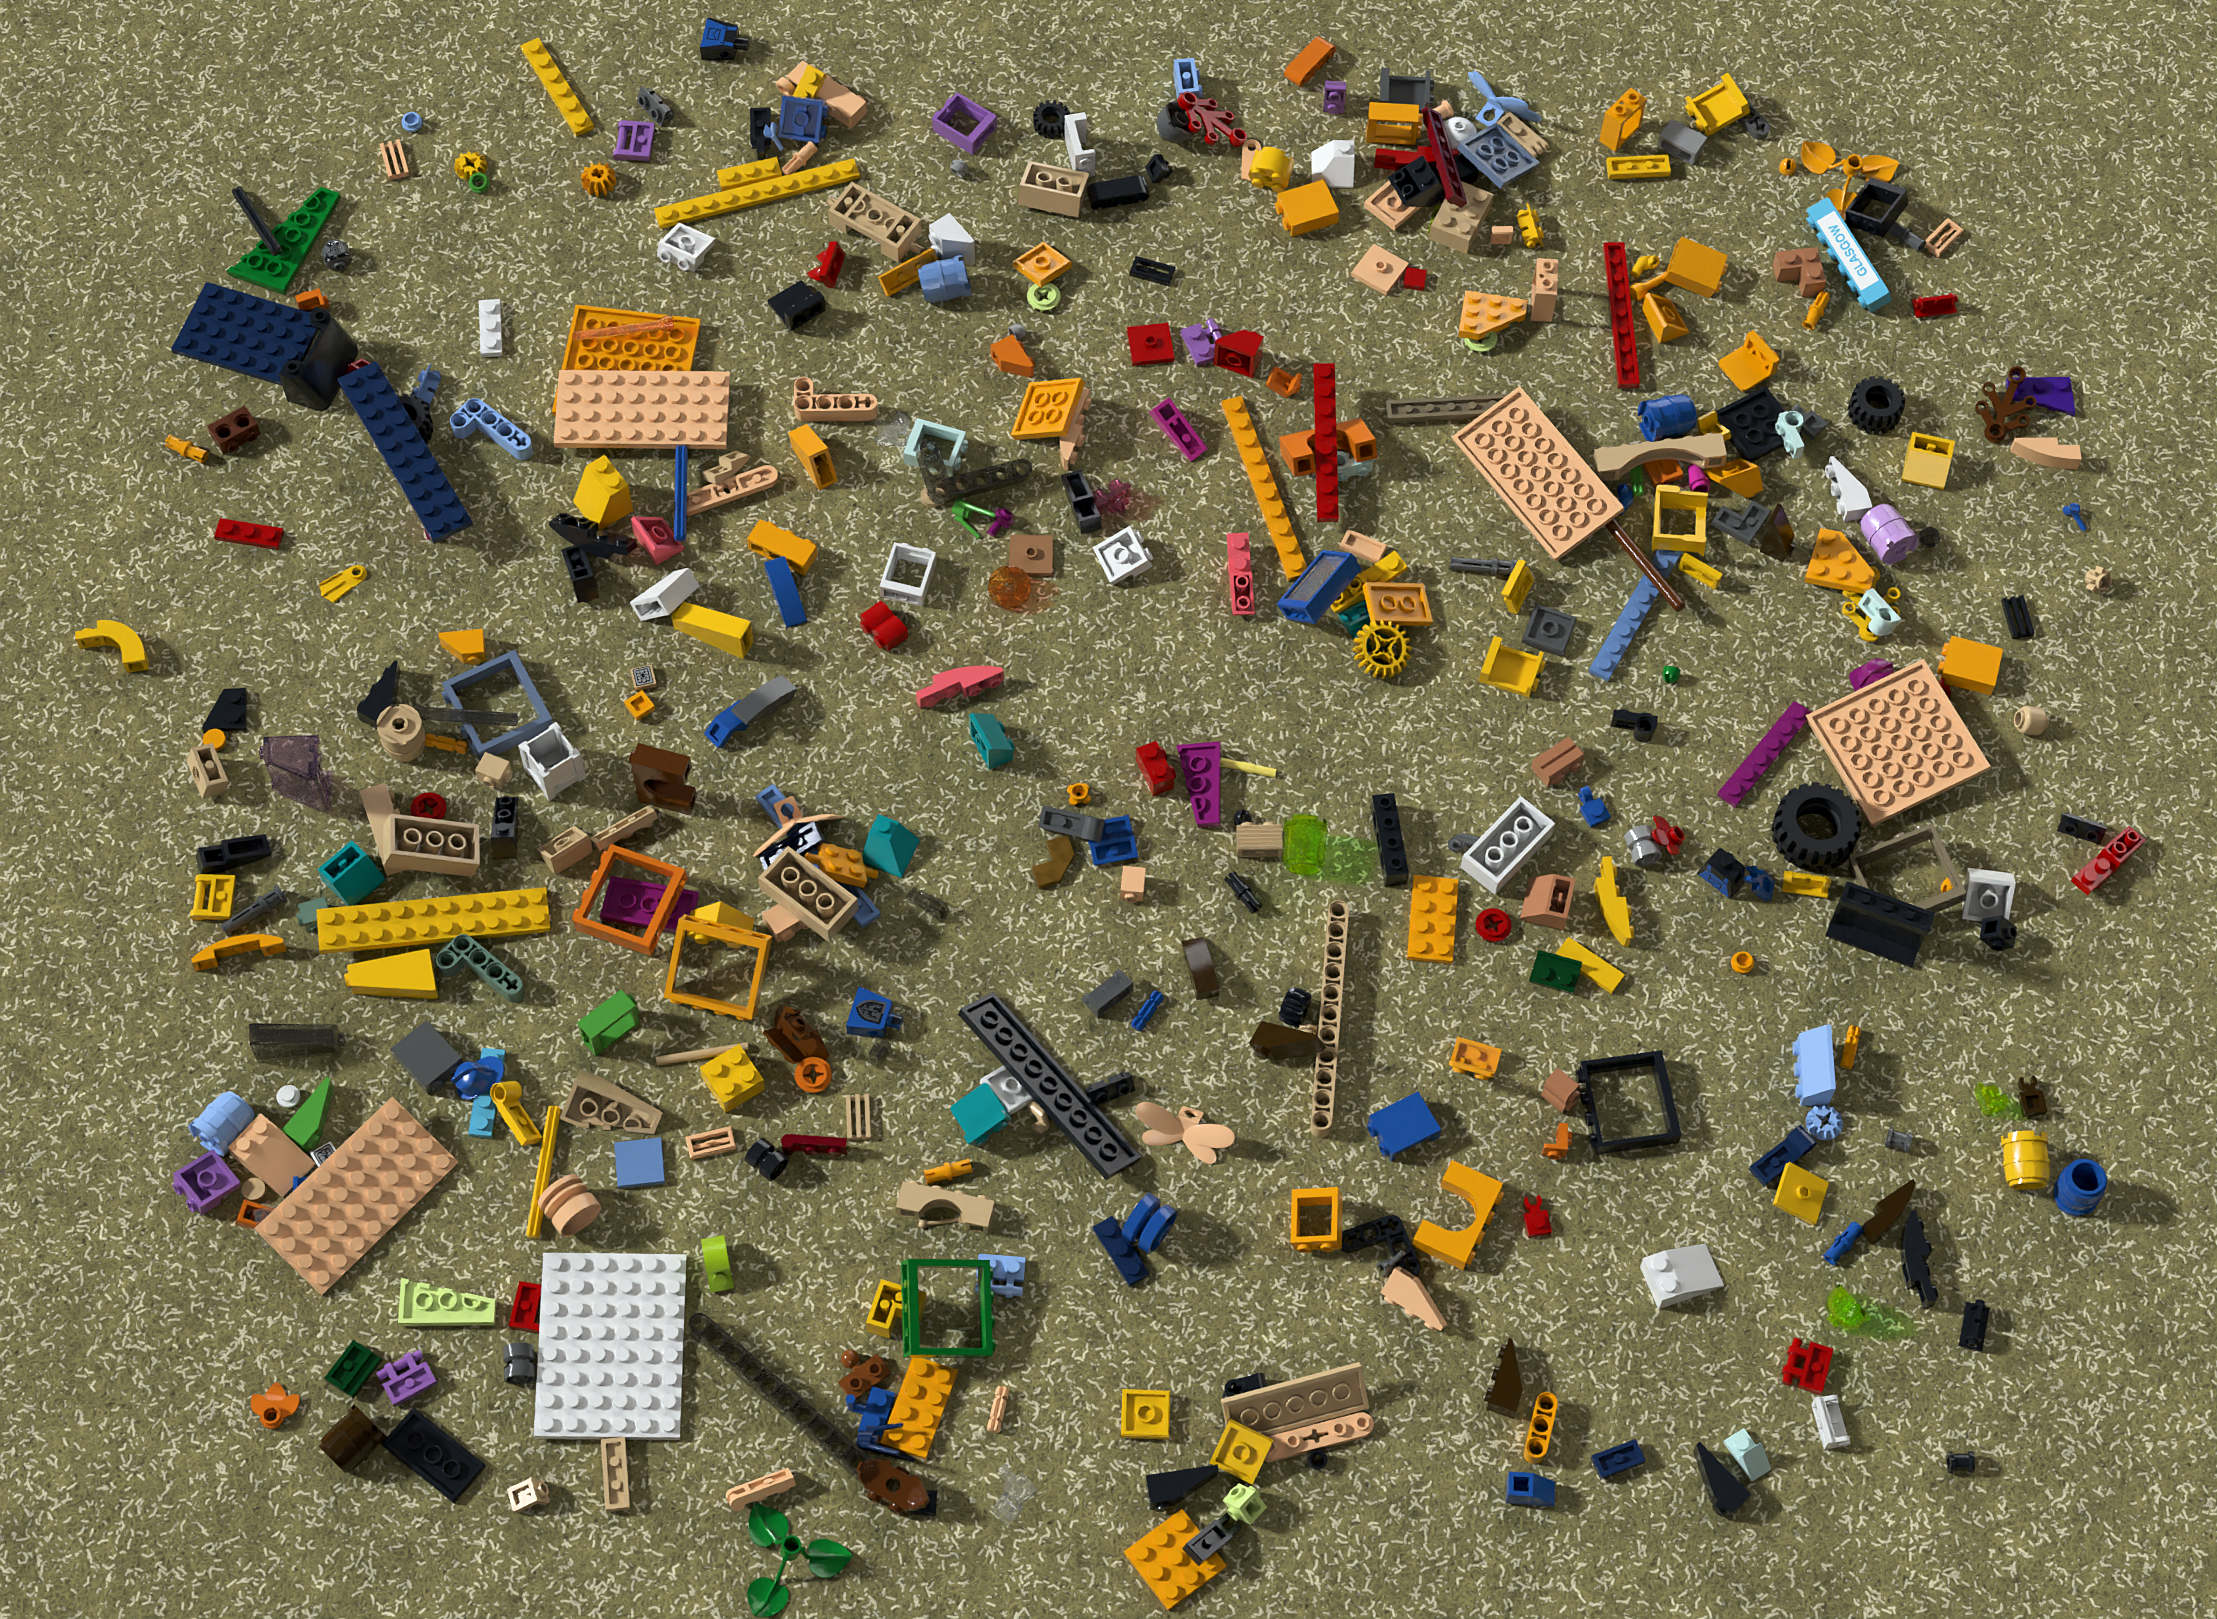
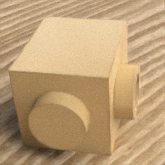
[475,752,513,789]

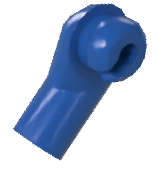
[1617,484,1633,516]

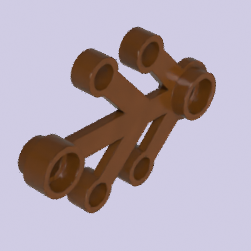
[1975,366,2037,443]

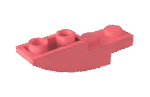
[1226,532,1255,616]
[916,666,1004,708]

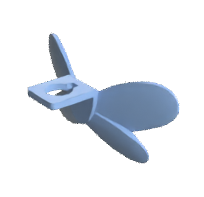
[1468,71,1542,127]

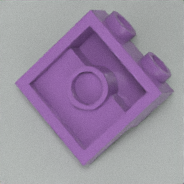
[172,1149,241,1216]

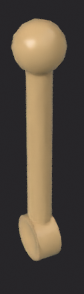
[918,1215,964,1229]

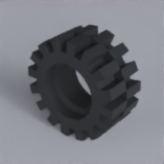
[1033,100,1070,139]

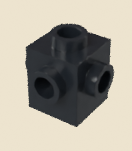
[1980,916,2017,952]

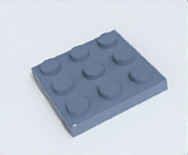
[1457,123,1540,189]

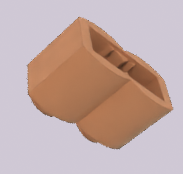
[1541,1068,1581,1114]

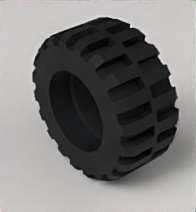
[1771,782,1862,872]

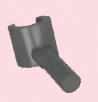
[1376,1250,1406,1276]

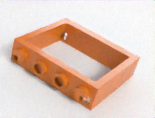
[572,844,688,956]

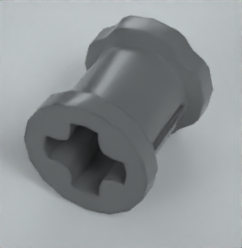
[1885,1127,1913,1153]

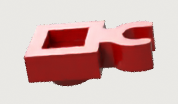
[1523,1195,1552,1238]

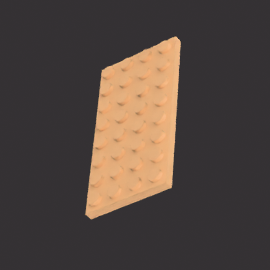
[554,370,730,449]
[1452,386,1625,562]
[254,1097,459,1296]

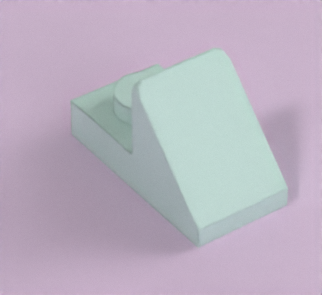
[1723,1428,1771,1482]

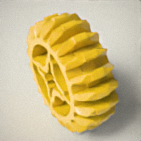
[1352,619,1412,679]

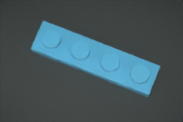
[468,1048,506,1138]

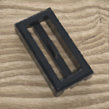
[1129,256,1176,287]
[2001,595,2035,639]

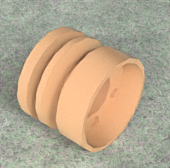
[537,1174,601,1237]

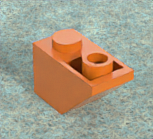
[991,334,1035,378]

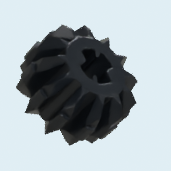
[1279,987,1312,1027]

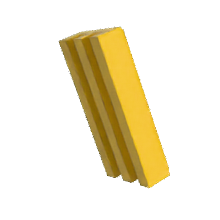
[1679,553,1723,589]

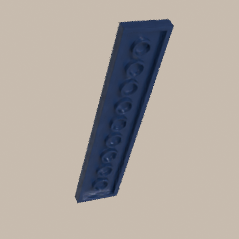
[337,361,473,544]

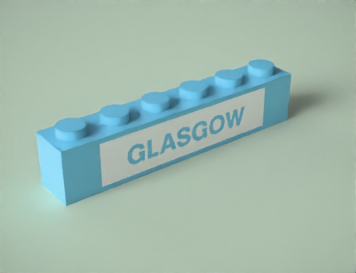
[1806,197,1892,313]

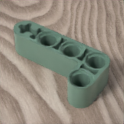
[436,934,525,1003]

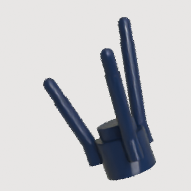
[856,1423,915,1462]

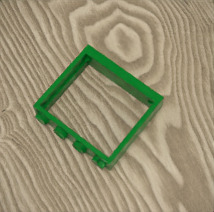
[901,1259,996,1358]

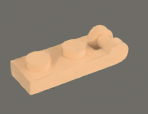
[726,1468,796,1512]

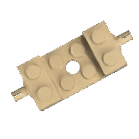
[826,181,925,263]

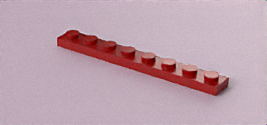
[1603,242,1640,389]
[1313,363,1339,522]

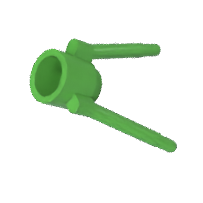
[952,498,996,539]

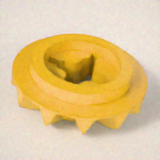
[454,151,488,180]

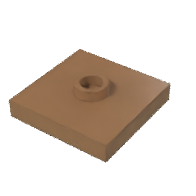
[1009,535,1053,577]

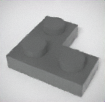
[1711,500,1771,546]

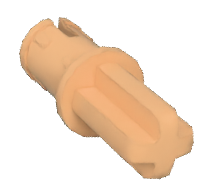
[782,141,818,175]

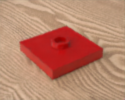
[1127,322,1174,366]

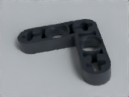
[1340,1215,1420,1277]

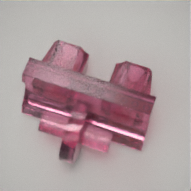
[1092,478,1131,515]

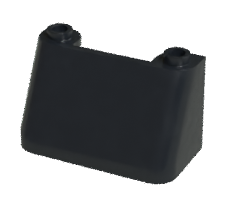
[279,307,358,411]

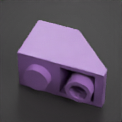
[1323,80,1346,114]

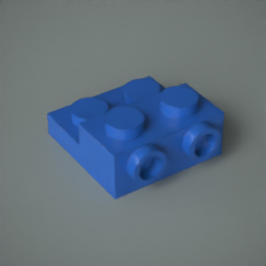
[778,95,829,143]

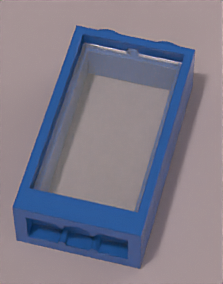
[1277,550,1362,624]

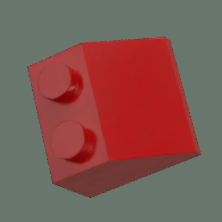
[1213,330,1264,378]

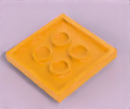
[1011,378,1085,440]
[1124,1509,1227,1611]

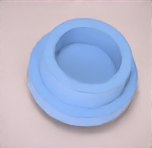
[402,112,423,132]

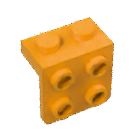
[1718,330,1780,392]
[1449,1036,1502,1081]

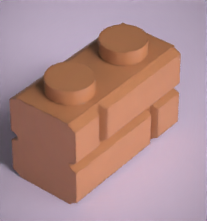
[1531,737,1585,787]

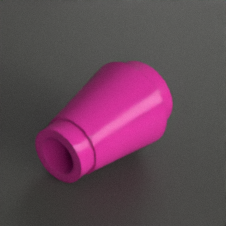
[1688,464,1711,493]

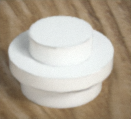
[277,1085,300,1108]

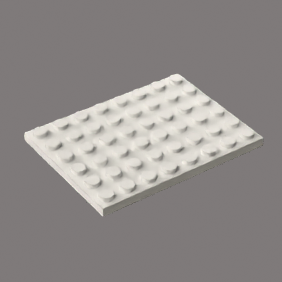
[534,1253,687,1440]

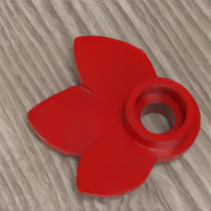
[1652,815,1685,855]

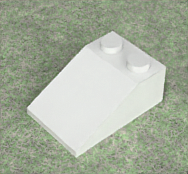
[1640,1244,1724,1309]

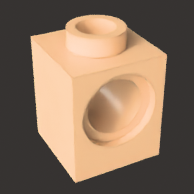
[1120,866,1146,903]

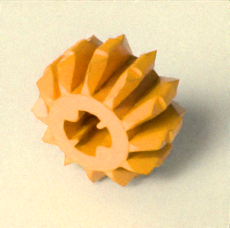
[581,161,617,198]

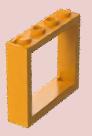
[663,914,772,1021]

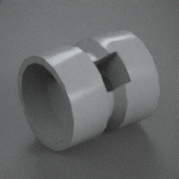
[1624,825,1662,867]

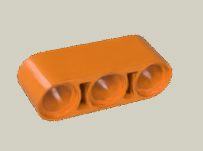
[1284,36,1336,88]

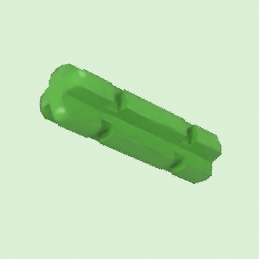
[1630,464,1644,496]

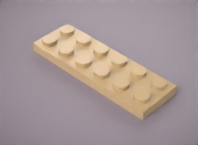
[1221,1362,1369,1436]

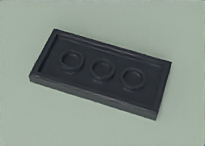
[381,1408,486,1504]

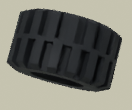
[1848,376,1906,435]
[397,394,434,444]

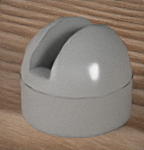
[1008,324,1026,341]

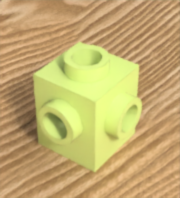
[1223,1483,1267,1525]

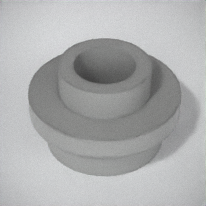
[950,159,969,178]

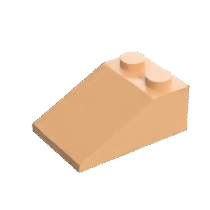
[227,1113,316,1198]

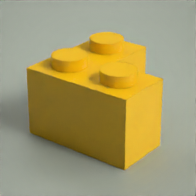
[686,901,755,949]
[866,1279,927,1339]

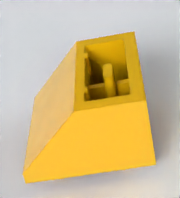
[1901,432,1955,490]

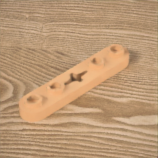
[687,465,778,516]
[1264,1412,1374,1462]

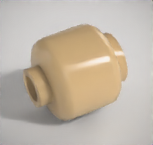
[2014,706,2049,736]

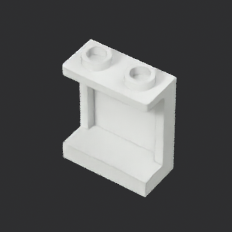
[1065,112,1095,178]

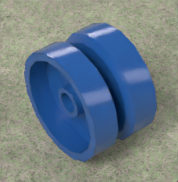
[1121,1192,1178,1254]

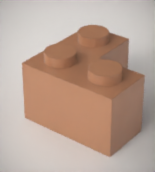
[1773,247,1826,297]

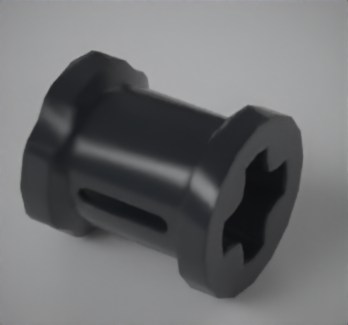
[1946,1451,1975,1473]

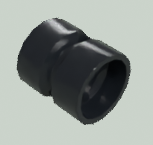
[745,1137,789,1182]

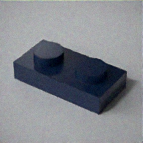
[1590,1439,1646,1480]

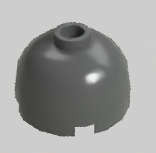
[1156,102,1195,144]

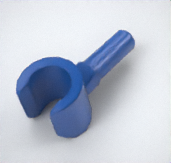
[2063,503,2087,531]

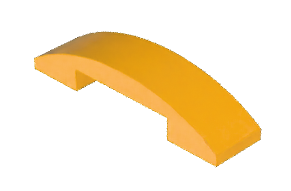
[191,934,287,971]

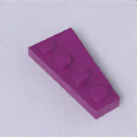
[1176,741,1222,828]

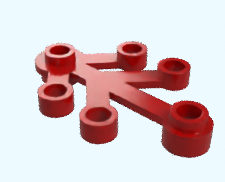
[1177,91,1247,147]

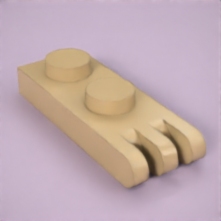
[1496,112,1549,158]

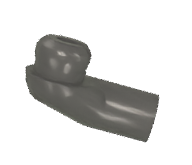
[1448,833,1480,852]

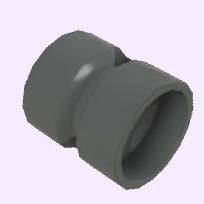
[503,1342,535,1385]

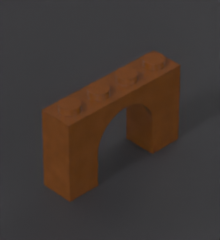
[629,743,697,816]

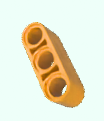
[1523,1392,1558,1464]

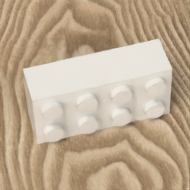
[1461,796,1555,895]

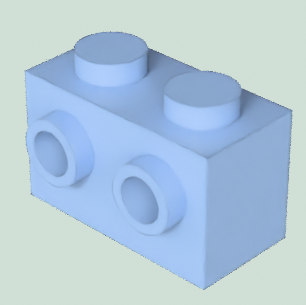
[1173,58,1203,99]

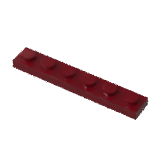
[1421,106,1467,208]

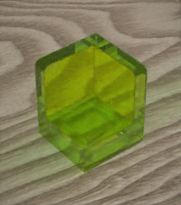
[1973,1082,2009,1115]

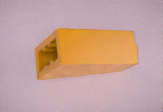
[788,424,838,490]

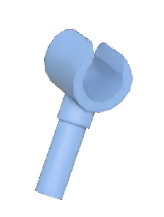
[764,122,784,151]

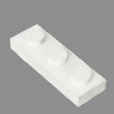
[479,299,503,357]

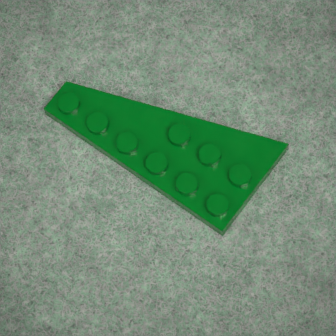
[226,187,341,295]

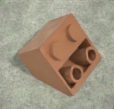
[1520,874,1576,930]

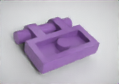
[1180,318,1222,366]
[376,1350,437,1407]

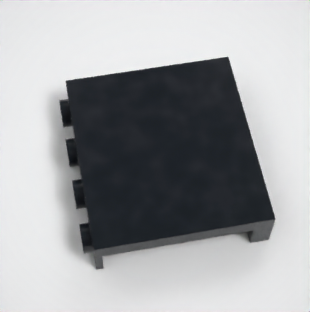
[1825,881,1935,968]

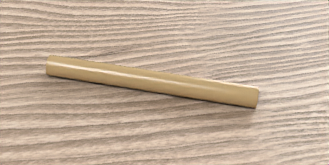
[656,1042,749,1066]

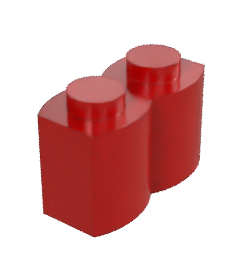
[860,601,909,652]

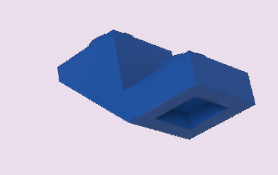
[704,700,749,748]

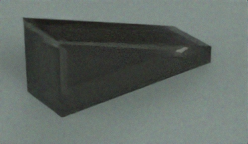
[906,887,950,923]

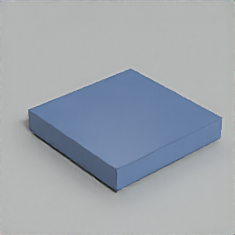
[614,1137,665,1189]

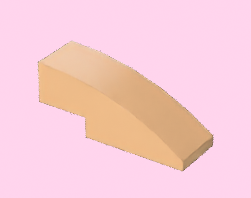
[2010,438,2082,470]

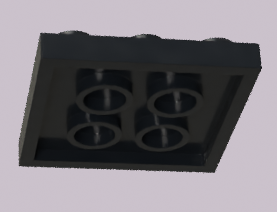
[1715,386,1802,463]

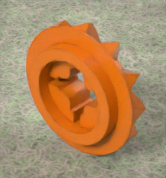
[795,1057,832,1094]

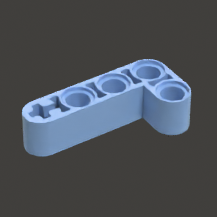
[450,398,533,460]

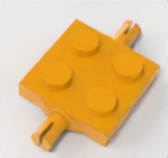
[804,843,878,888]

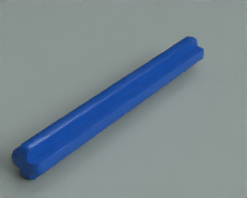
[674,445,688,542]

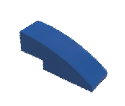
[764,556,807,628]

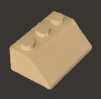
[1018,161,1089,217]

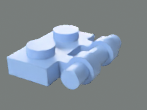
[975,1254,1026,1298]

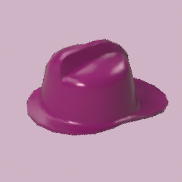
[1849,658,1894,691]

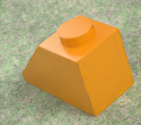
[438,629,486,665]

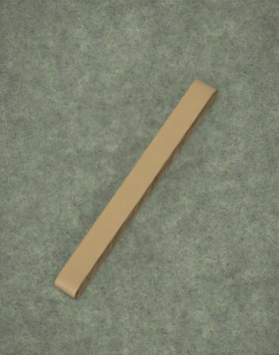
[1310,900,1349,1138]

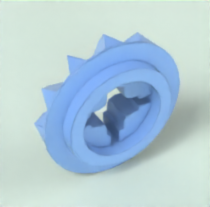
[1806,1104,1844,1140]

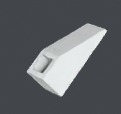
[1825,456,1873,522]

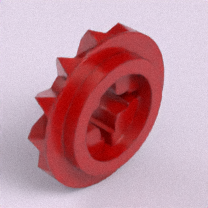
[410,792,447,820]
[1475,908,1512,943]

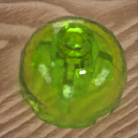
[1825,1284,1872,1331]

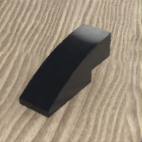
[1061,470,1102,534]
[196,834,271,874]

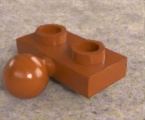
[838,1349,891,1400]

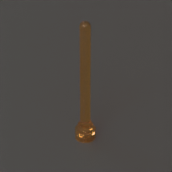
[572,315,674,340]

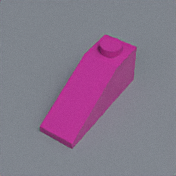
[1148,397,1208,462]

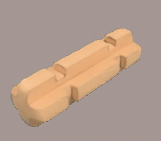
[987,1386,1009,1433]

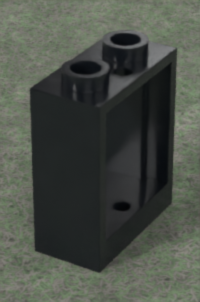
[1845,178,1909,237]

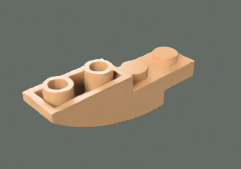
[1059,388,1092,471]

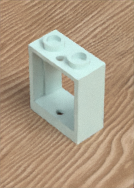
[903,418,969,477]

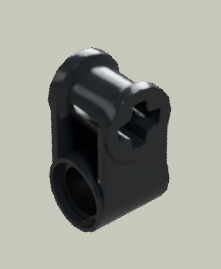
[1223,1373,1268,1398]

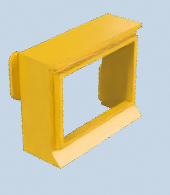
[1652,485,1708,557]

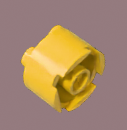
[1248,147,1295,193]

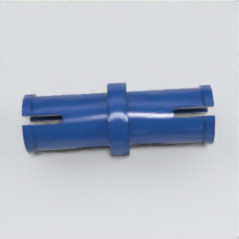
[1823,1222,1864,1265]

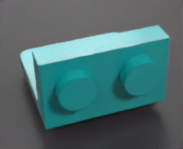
[950,1083,1012,1146]

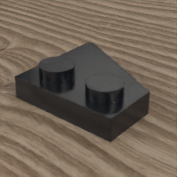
[202,688,247,733]

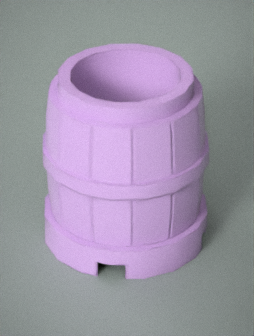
[1860,504,1919,565]

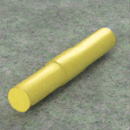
[1221,757,1277,778]

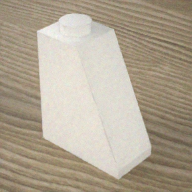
[630,568,699,621]

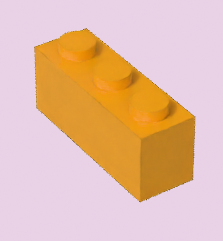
[747,519,818,576]

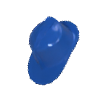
[451,1056,504,1100]

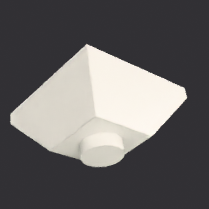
[1311,140,1354,188]

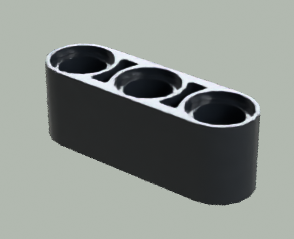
[1086,175,1149,210]

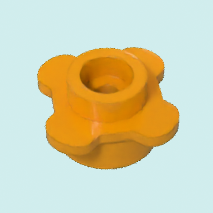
[1067,783,1091,806]

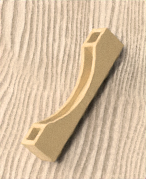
[1593,433,1727,482]

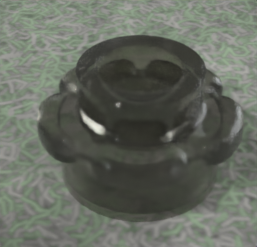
[1919,527,1940,548]

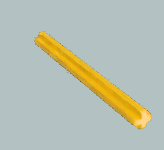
[526,1106,561,1239]

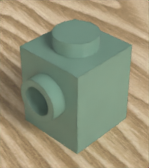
[296,896,329,933]

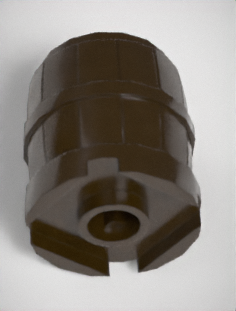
[319,1404,388,1474]

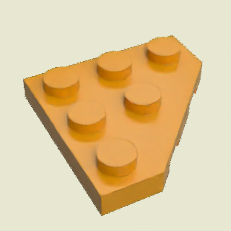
[1458,290,1528,340]
[1805,528,1875,594]

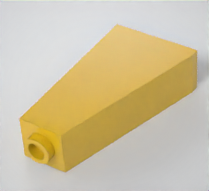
[671,602,754,659]
[344,949,439,999]

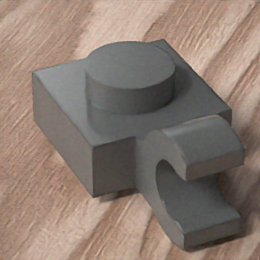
[1791,404,1828,440]

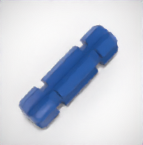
[1131,990,1164,1032]

